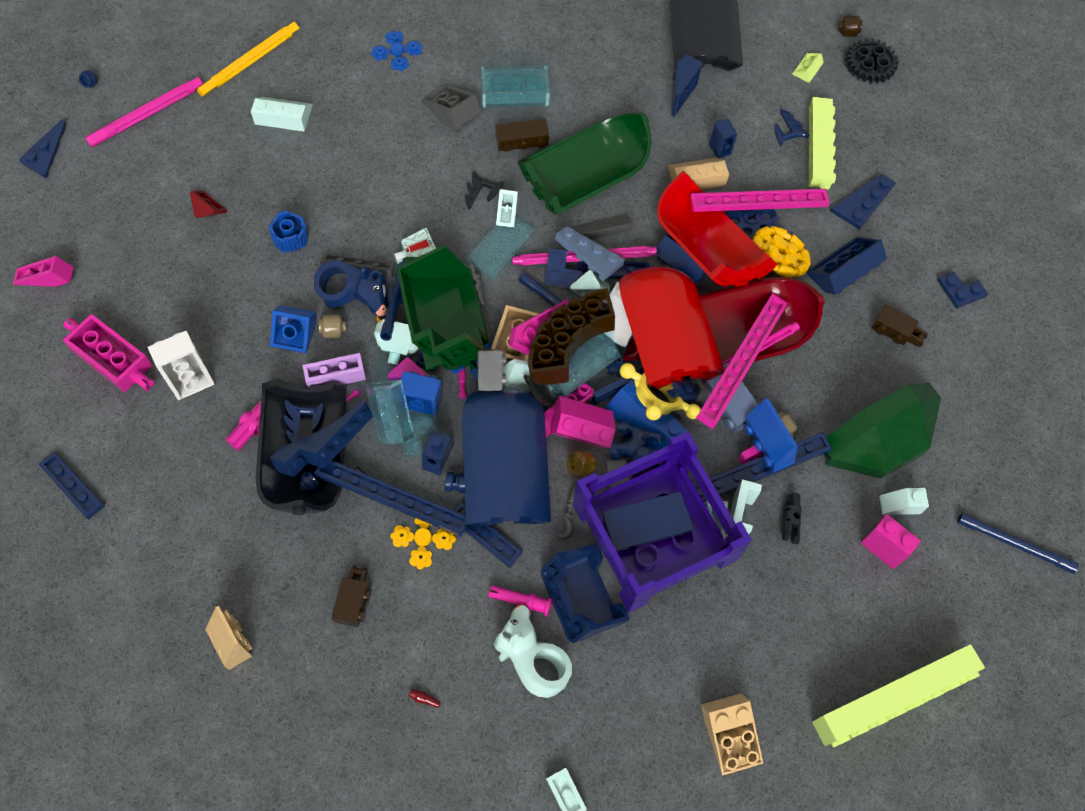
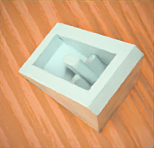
[496,189,518,227]

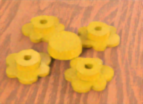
[390,518,456,570]

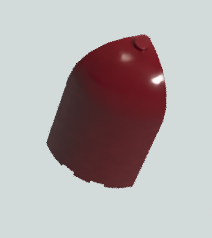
[699,277,825,362]

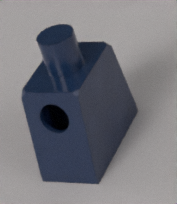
[422,430,455,476]

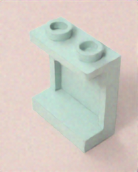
[725,479,762,536]

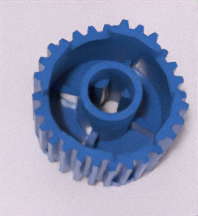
[268,210,309,253]

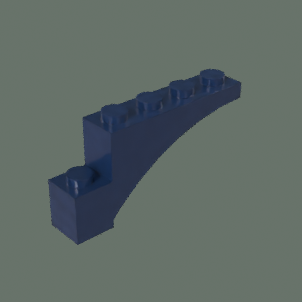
[270,401,373,477]

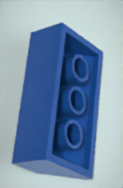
[605,379,687,451]

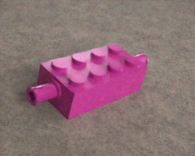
[63,314,154,393]

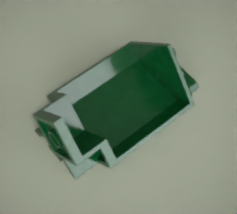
[397,244,489,370]

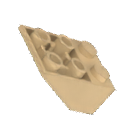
[205,606,253,670]
[701,693,764,775]

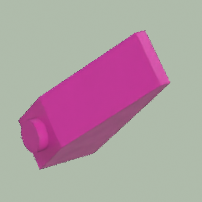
[13,256,73,287]

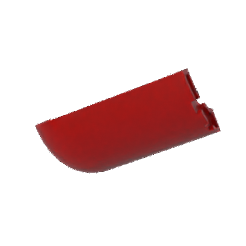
[657,170,778,287]
[619,266,725,389]

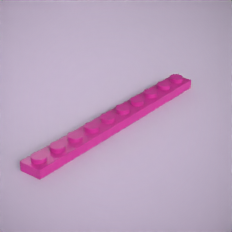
[696,293,788,429]

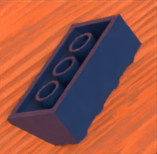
[806,237,887,295]

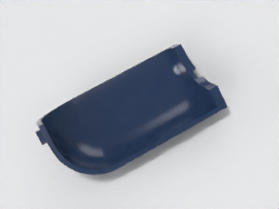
[462,386,551,526]

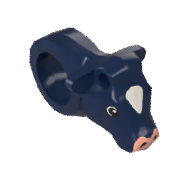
[314,260,387,317]

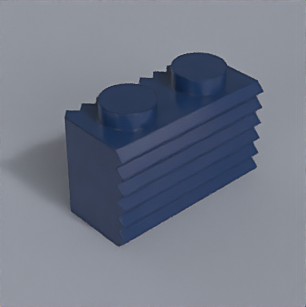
[709,119,738,159]

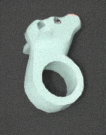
[494,605,572,698]

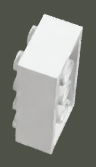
[148,331,214,400]

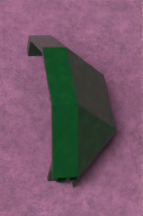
[824,383,941,479]

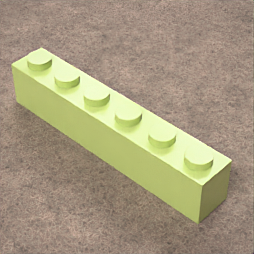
[809,97,836,190]

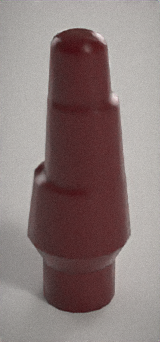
[408,689,440,708]

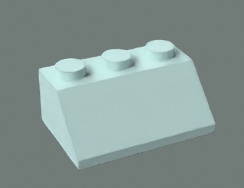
[251,97,313,132]

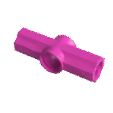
[225,401,261,451]

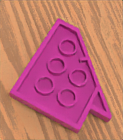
[508,300,574,373]

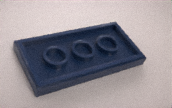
[602,492,694,552]

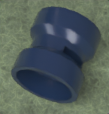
[445,472,465,493]

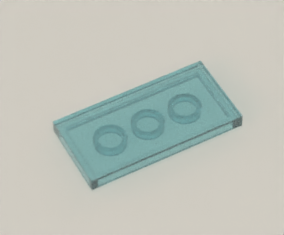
[465,218,536,281]

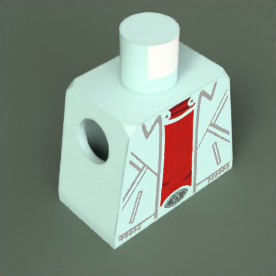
[394,228,436,264]

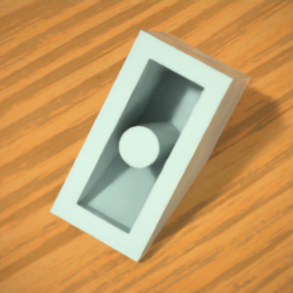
[879,488,929,515]

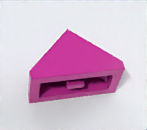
[388,357,427,385]

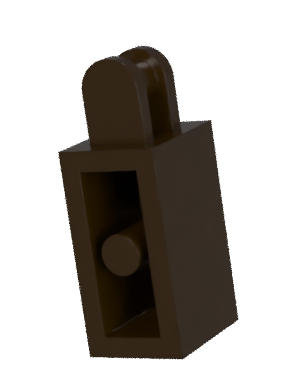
[871,304,928,347]
[331,565,371,627]

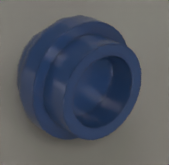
[79,70,97,88]
[300,470,321,491]

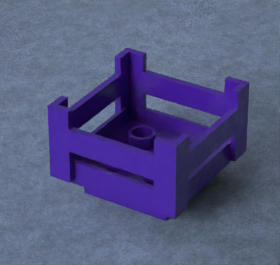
[572,431,752,613]

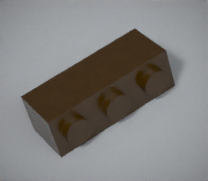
[495,119,549,152]

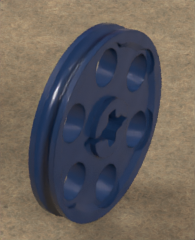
[725,209,778,239]

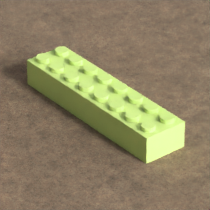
[812,644,985,748]

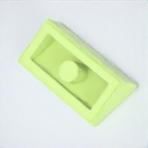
[792,53,824,83]

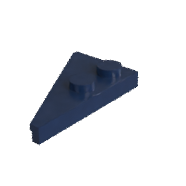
[19,120,66,178]

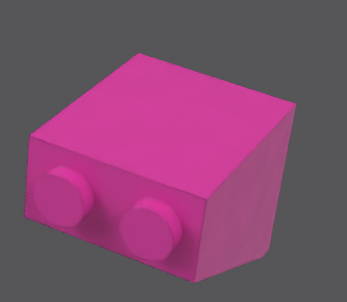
[861,514,921,569]

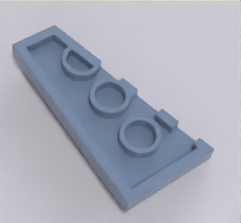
[555,226,625,281]

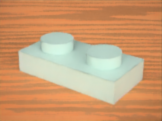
[546,768,587,811]

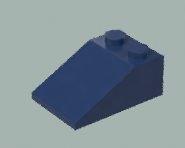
[671,54,703,117]

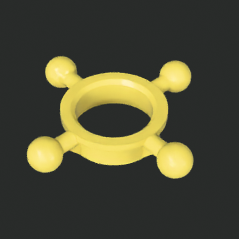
[620,363,701,420]

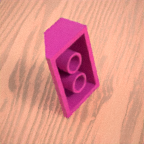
[549,396,615,449]

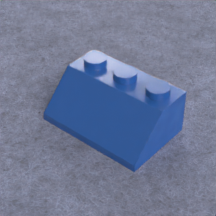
[744,398,798,473]

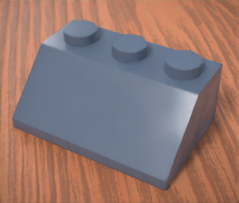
[705,363,758,434]

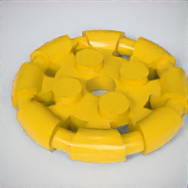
[752,226,811,278]

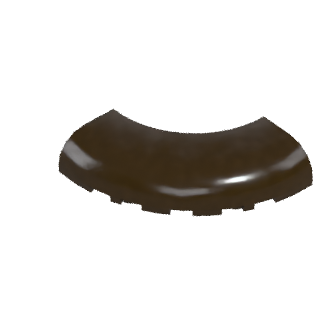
[529,288,615,385]

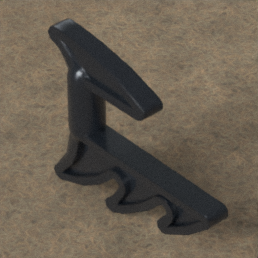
[465,171,504,209]

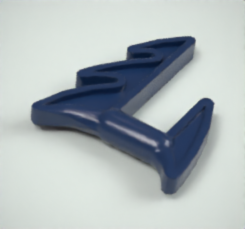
[775,109,810,146]
[284,400,323,443]

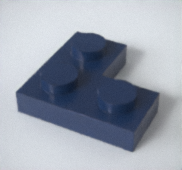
[545,248,583,288]
[937,272,988,309]

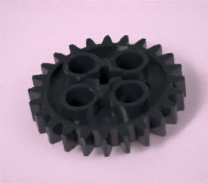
[845,38,899,84]

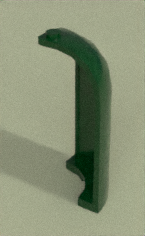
[517,112,652,215]

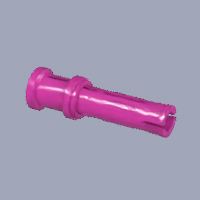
[488,585,552,617]

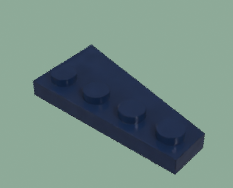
[830,174,896,230]

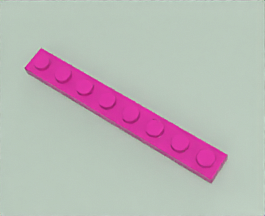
[690,189,830,212]

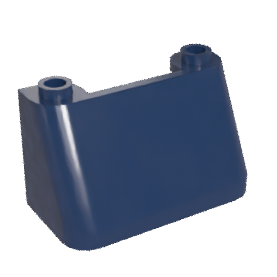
[541,544,630,643]

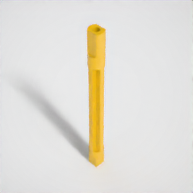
[197,21,299,97]

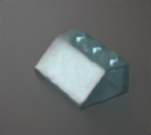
[365,379,414,445]

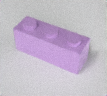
[303,353,366,389]

